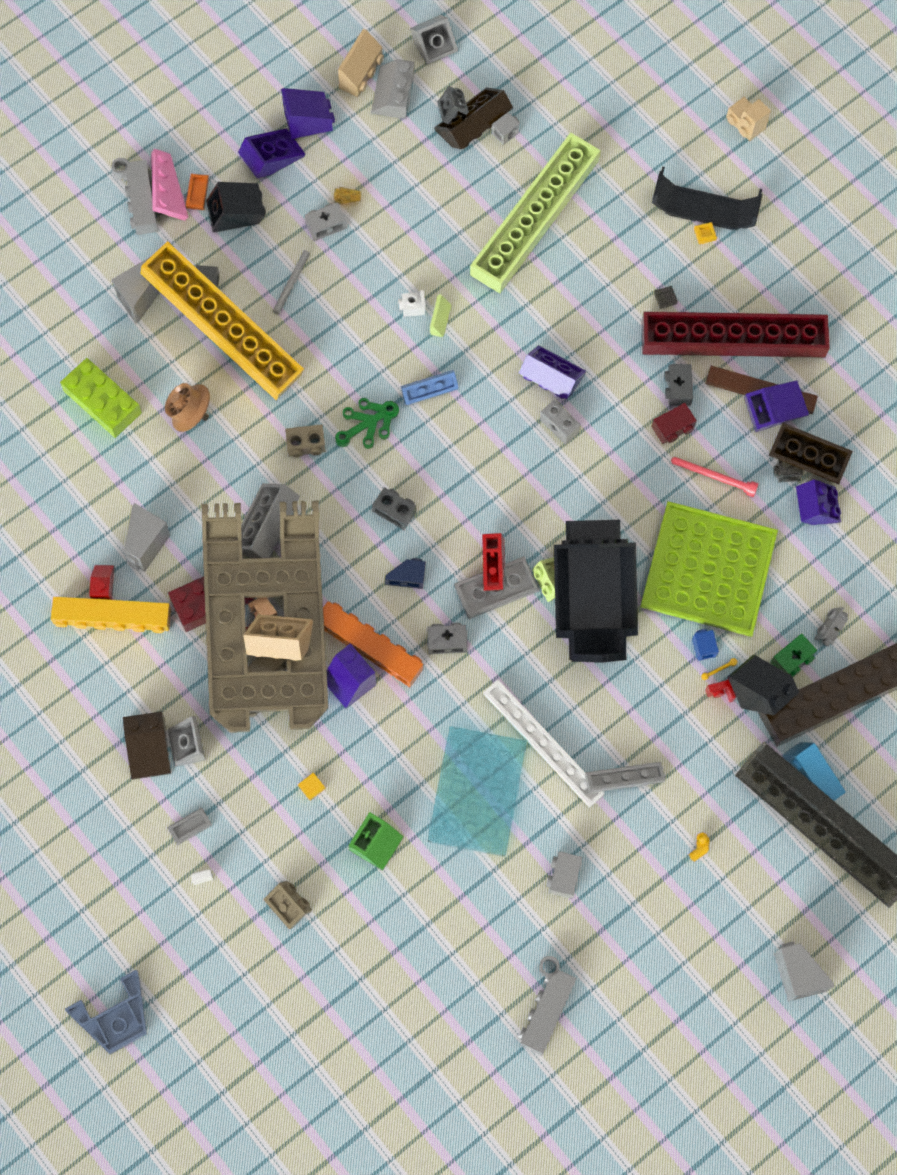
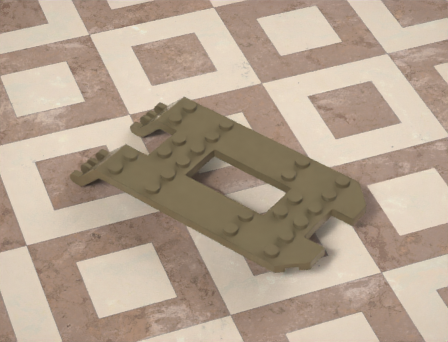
[201,500,328,733]

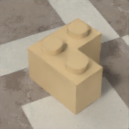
[726,97,771,141]

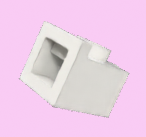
[398,290,425,317]

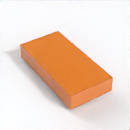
[186,174,209,210]

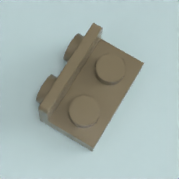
[263,881,312,930]

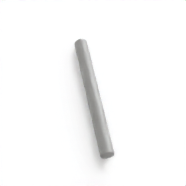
[273,250,310,314]

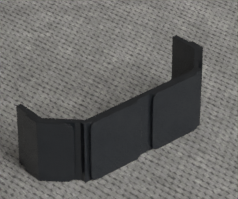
[652,166,763,230]

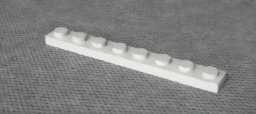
[483,680,605,808]

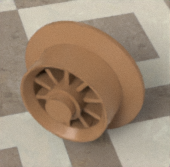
[165,383,210,432]

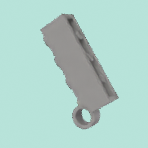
[112,158,158,235]
[518,956,577,1056]

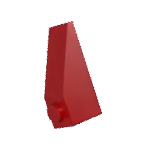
[482,533,505,591]

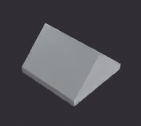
[168,716,205,766]

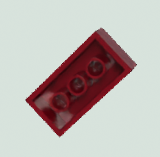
[168,576,255,632]

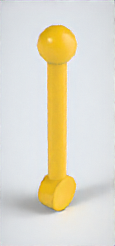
[701,658,738,680]

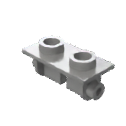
[814,607,848,646]

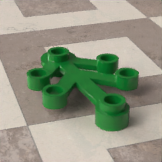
[335,398,399,449]

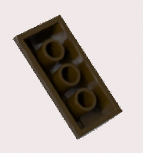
[434,87,513,149]
[769,423,853,484]

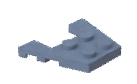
[65,970,147,1055]

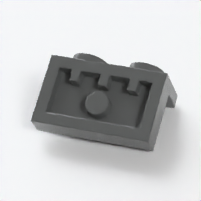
[437,86,469,124]

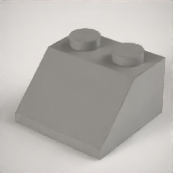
[410,15,458,65]

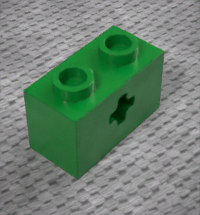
[770,633,817,677]

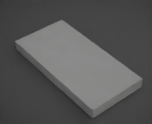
[454,556,539,619]

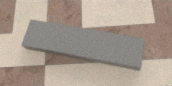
[585,762,666,793]

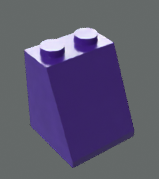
[281,88,335,139]
[326,643,376,709]

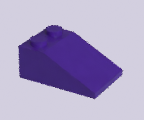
[238,128,306,178]

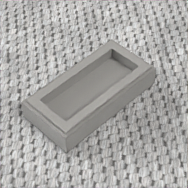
[167,808,212,846]

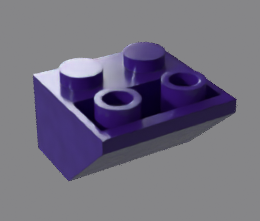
[796,479,841,525]

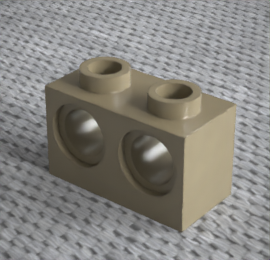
[285,424,326,457]

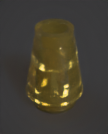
[334,187,361,205]

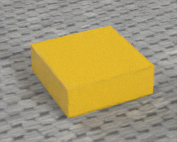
[694,222,717,244]
[298,773,326,801]

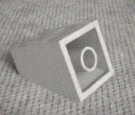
[111,257,160,324]
[124,503,170,572]
[774,942,835,1002]

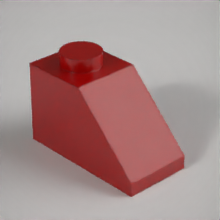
[89,565,114,600]

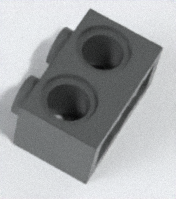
[372,487,416,530]

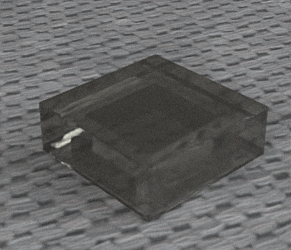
[654,286,678,309]

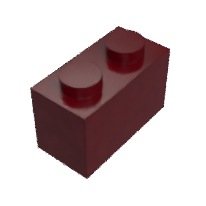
[651,403,697,444]

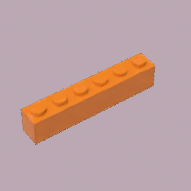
[323,601,424,688]

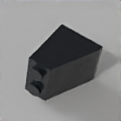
[206,182,266,232]
[728,655,799,715]

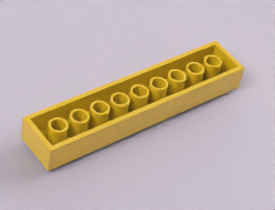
[140,241,304,400]

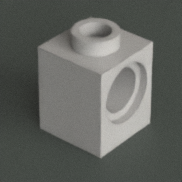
[491,112,520,145]

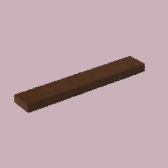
[705,365,818,415]

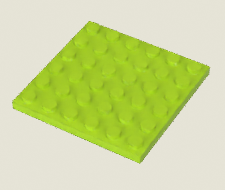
[640,501,778,637]

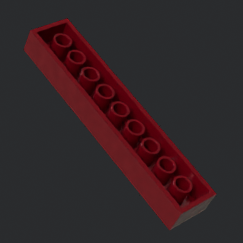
[641,311,830,358]

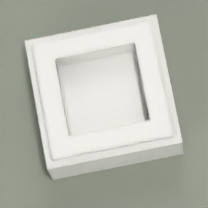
[191,869,214,885]

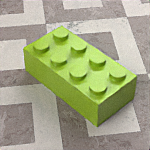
[60,358,142,438]

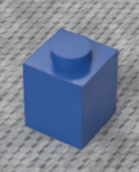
[692,629,719,661]

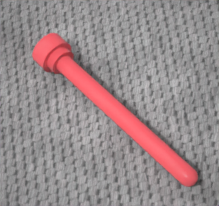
[671,457,759,498]

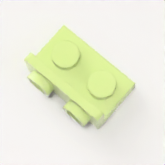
[532,557,555,602]

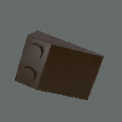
[123,711,171,780]

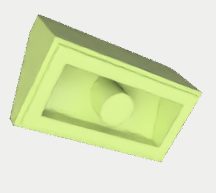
[430,294,451,337]

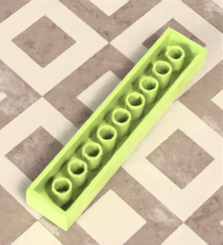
[470,132,601,293]

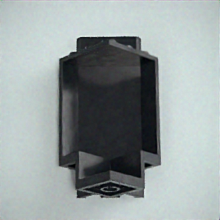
[554,520,638,663]

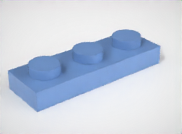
[400,370,459,405]

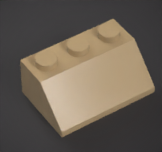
[338,28,384,97]
[243,614,313,661]

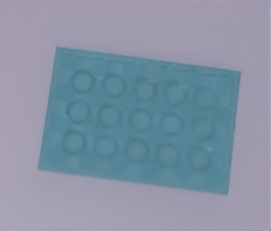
[427,726,527,857]

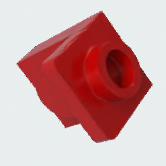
[705,679,736,702]

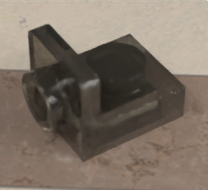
[773,460,803,483]

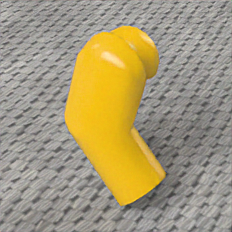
[688,832,710,862]

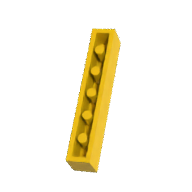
[51,597,171,633]

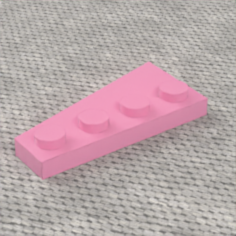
[151,148,188,221]

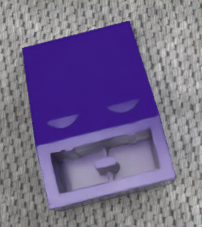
[744,380,809,433]

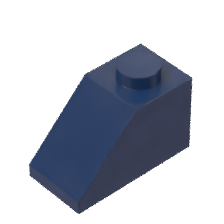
[385,558,426,589]

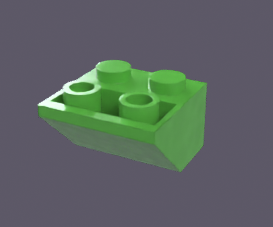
[348,812,404,871]

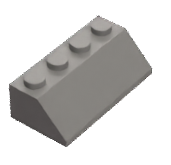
[241,483,300,559]

